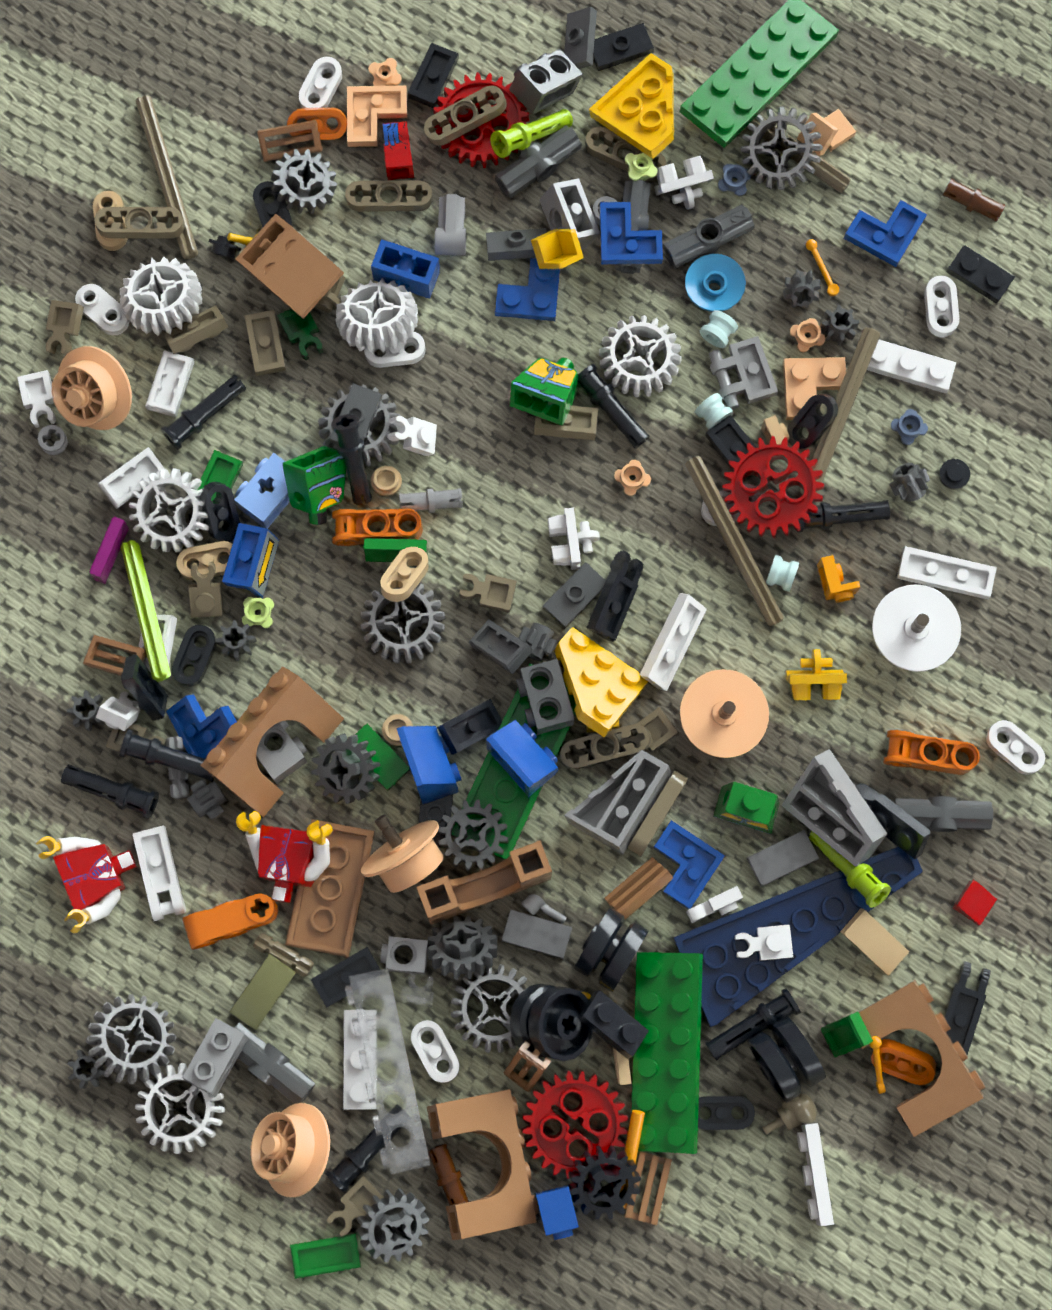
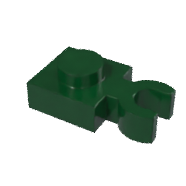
[277,309,323,360]

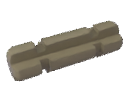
[253,933,314,977]

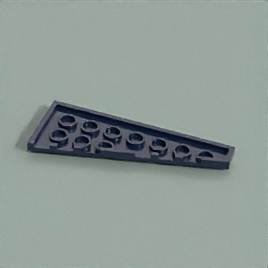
[673,847,923,1028]

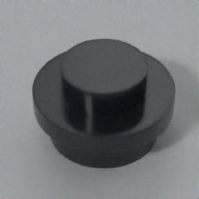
[939,459,970,490]

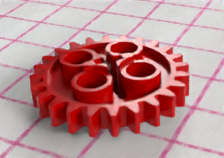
[433,72,529,168]
[722,436,824,538]
[522,1070,628,1179]

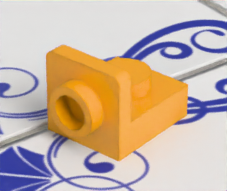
[817,555,860,603]

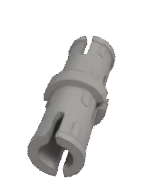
[399,488,463,513]

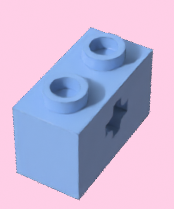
[234,453,290,529]

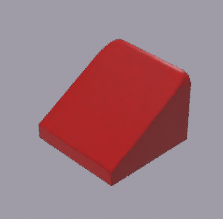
[953,879,997,926]

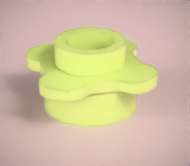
[624,153,658,181]
[242,597,274,628]

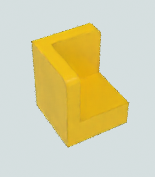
[531,229,584,269]

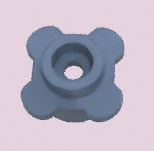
[718,164,751,196]
[891,409,928,445]

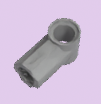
[435,194,466,256]

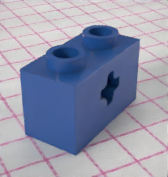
[371,239,440,299]
[536,1185,579,1240]

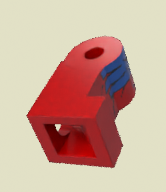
[383,121,414,180]

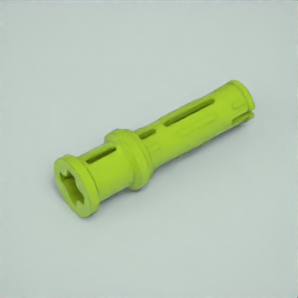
[491,109,573,158]
[808,831,891,908]

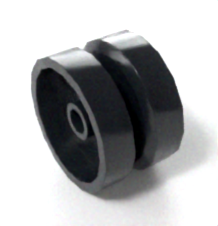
[573,907,649,992]
[510,983,593,1061]
[747,1016,826,1103]

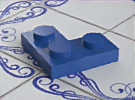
[843,200,927,267]
[600,202,663,265]
[495,258,560,321]
[166,694,237,759]
[653,820,725,910]

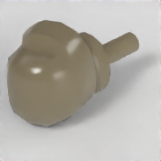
[762,1093,817,1135]

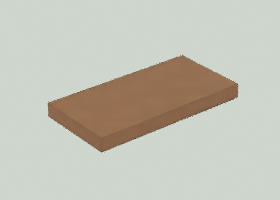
[285,819,375,958]

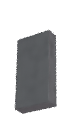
[746,830,819,887]
[502,910,572,959]

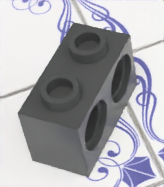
[509,49,583,115]
[516,659,575,735]

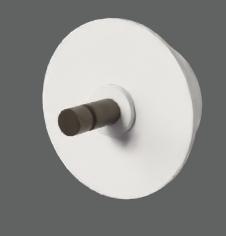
[872,585,961,672]

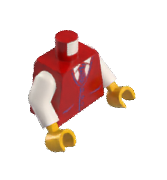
[236,811,333,903]
[36,836,137,933]

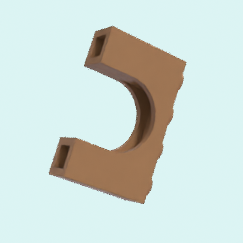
[200,666,344,818]
[417,841,552,925]
[859,980,986,1137]
[427,1089,538,1240]

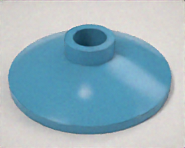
[685,254,746,312]

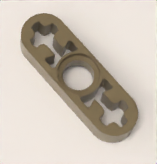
[424,86,507,146]
[585,126,666,182]
[345,180,433,212]
[94,207,185,239]
[560,724,652,769]
[627,771,689,857]

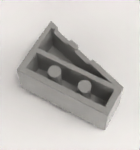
[781,749,887,867]
[564,750,672,855]

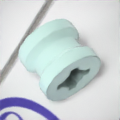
[700,310,738,348]
[694,393,734,430]
[766,555,799,592]

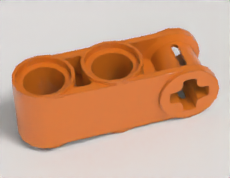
[332,509,423,546]
[883,730,980,775]
[182,893,279,950]

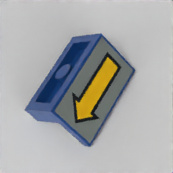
[222,523,279,598]

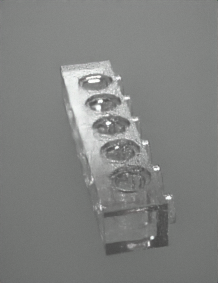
[345,968,431,1174]

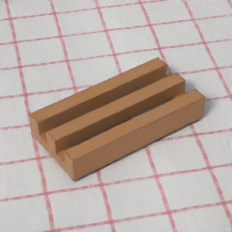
[257,120,323,162]
[83,635,147,676]
[604,857,673,920]
[503,1041,551,1092]
[624,1151,672,1225]

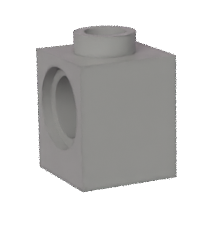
[380,936,428,975]

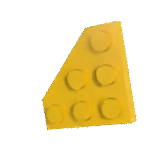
[589,53,674,159]
[554,627,648,737]

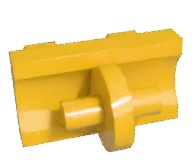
[786,649,847,700]

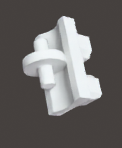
[654,156,714,209]
[548,507,600,570]

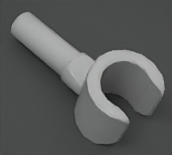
[522,894,567,924]

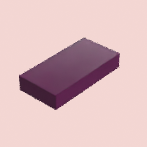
[89,517,129,584]

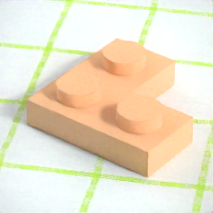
[347,85,407,147]
[783,357,846,420]

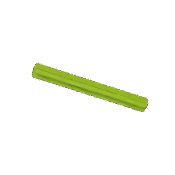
[121,540,171,682]

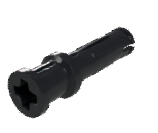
[577,364,650,449]
[160,374,246,450]
[331,414,372,505]
[796,500,890,533]
[119,729,214,782]
[61,764,159,819]
[705,988,801,1061]
[325,1104,412,1194]

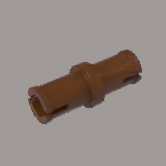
[942,178,1005,222]
[427,1143,469,1205]

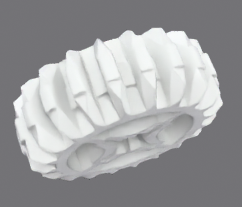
[120,257,202,336]
[336,278,418,354]
[599,315,682,397]
[129,468,209,552]
[135,1063,225,1154]

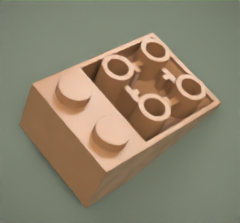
[235,214,344,319]

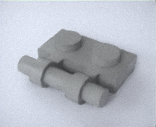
[709,336,778,410]

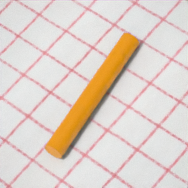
[619,1110,645,1209]

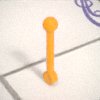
[806,239,839,296]
[869,1036,886,1094]

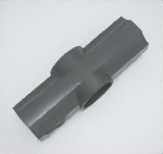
[495,125,582,199]
[615,180,651,274]
[662,204,755,269]
[894,796,993,832]
[234,1023,316,1104]

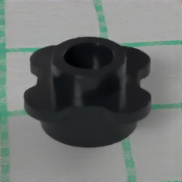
[208,235,241,259]

